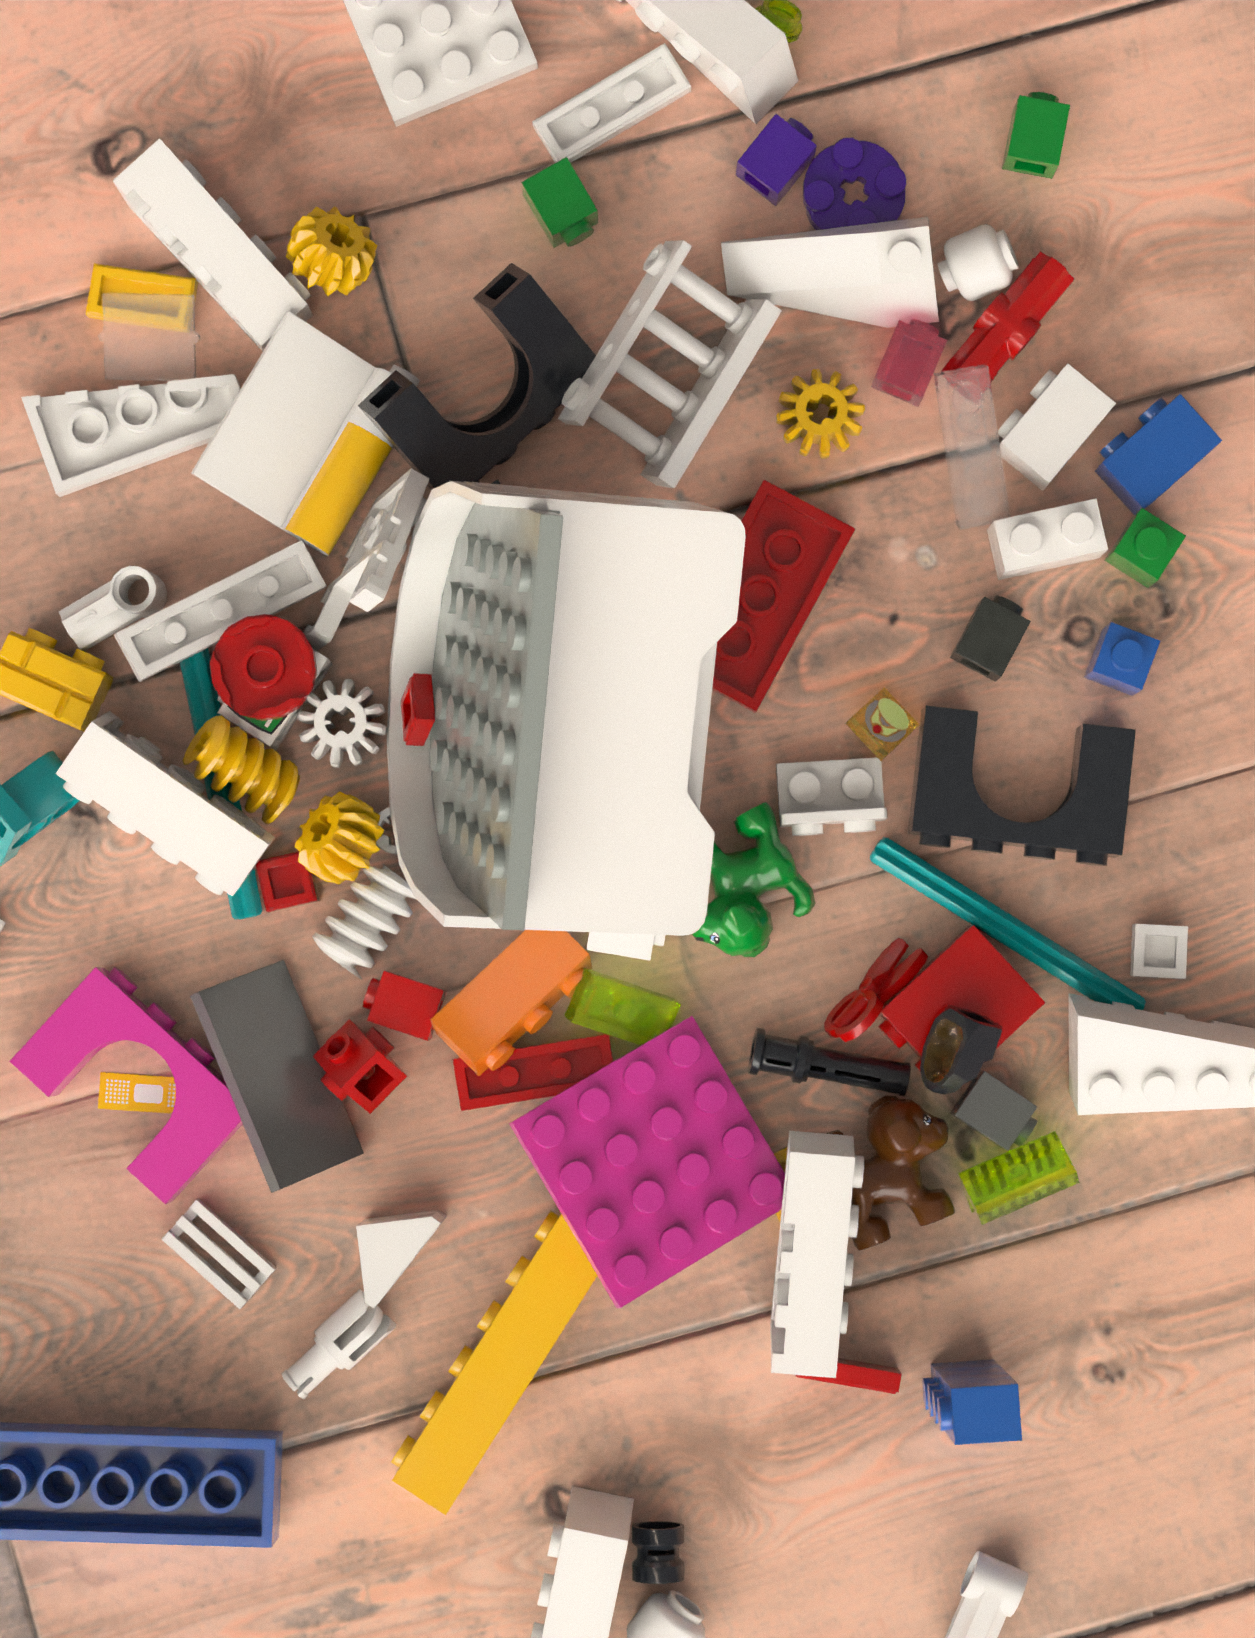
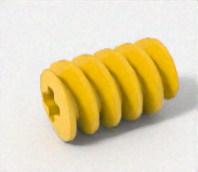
[182,715,300,825]

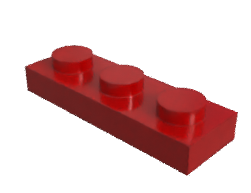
[453,1034,613,1111]

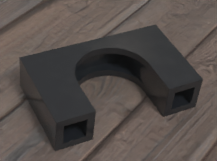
[358,263,596,490]
[908,706,1136,866]

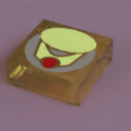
[845,687,920,761]

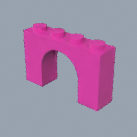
[9,967,243,1204]

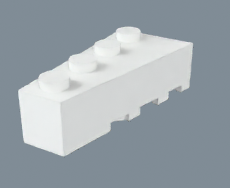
[617,0,799,124]
[1068,993,1255,1115]
[770,1131,864,1378]

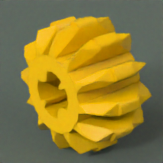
[285,206,378,297]
[776,369,865,459]
[294,791,384,885]

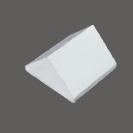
[356,1210,447,1309]

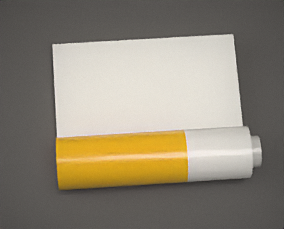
[191,311,423,556]

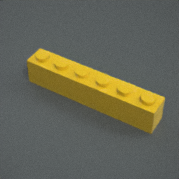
[391,1210,597,1515]

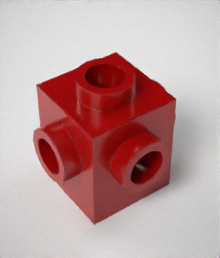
[313,1019,407,1114]

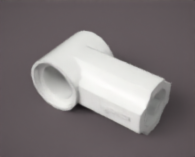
[59,566,167,651]
[944,1551,1028,1638]

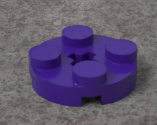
[803,138,906,230]

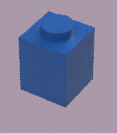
[1084,622,1160,696]

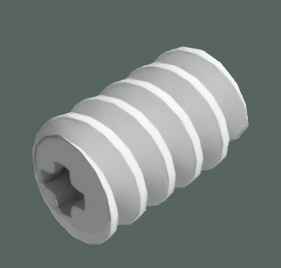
[312,864,417,980]

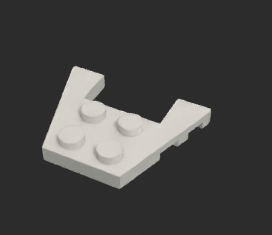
[303,468,429,651]

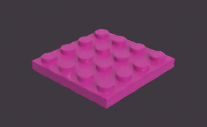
[509,1016,785,1309]

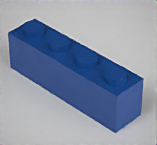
[922,1359,1022,1445]

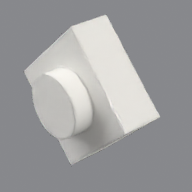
[1130,924,1188,979]

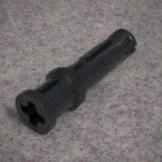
[748,1027,911,1096]

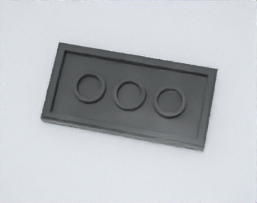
[190,960,364,1193]

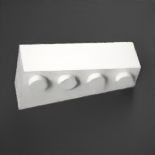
[113,138,313,351]
[56,711,275,896]
[531,1486,634,1638]

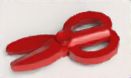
[824,938,928,1042]

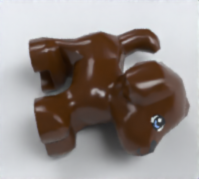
[826,1096,955,1250]

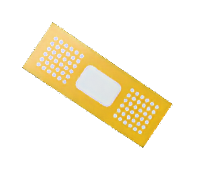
[98,1072,176,1114]

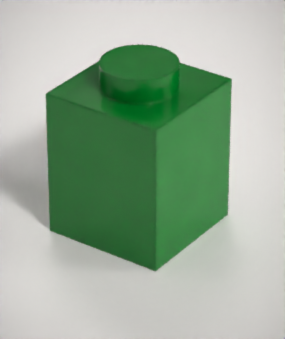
[1002,92,1070,179]
[521,157,598,248]
[1104,508,1186,588]

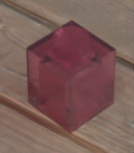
[871,319,947,407]

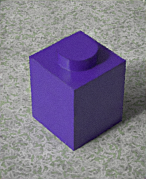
[736,114,817,206]

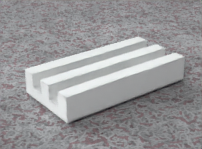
[161,1199,277,1309]

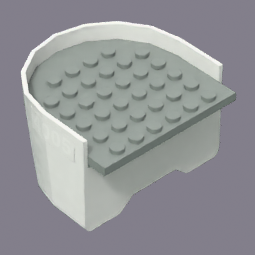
[387,481,746,936]

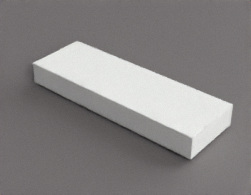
[532,43,691,163]

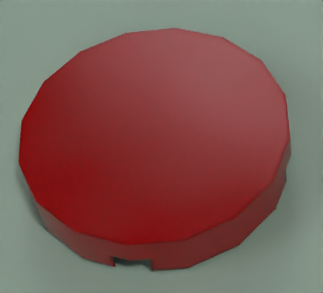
[210,614,317,721]

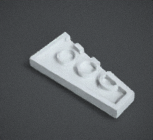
[21,374,241,497]

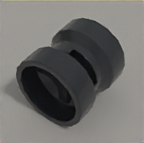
[632,1521,684,1584]

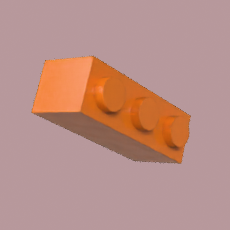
[430,930,592,1076]

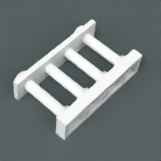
[558,240,782,488]

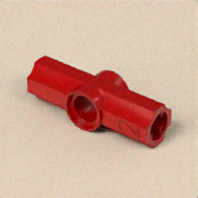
[940,251,1074,401]

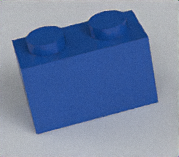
[1095,394,1222,515]

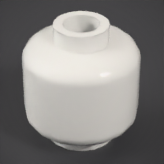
[937,224,1019,301]
[627,1590,705,1638]

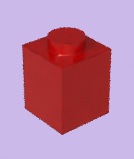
[362,971,447,1041]

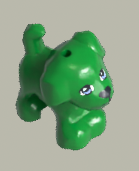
[692,802,816,957]

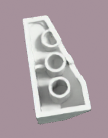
[721,217,939,328]

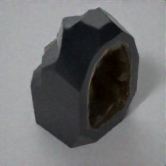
[920,1005,1003,1095]

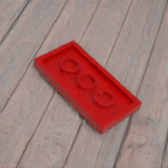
[712,480,855,713]

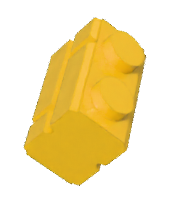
[0,628,113,732]

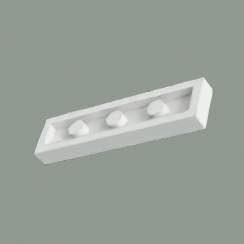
[114,540,326,682]

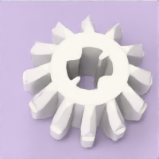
[297,679,387,768]

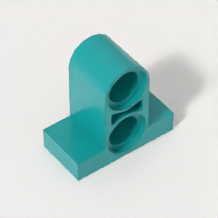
[0,751,80,867]

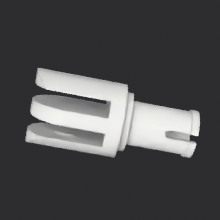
[281,1289,396,1399]

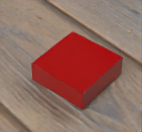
[401,673,435,746]
[256,851,319,913]

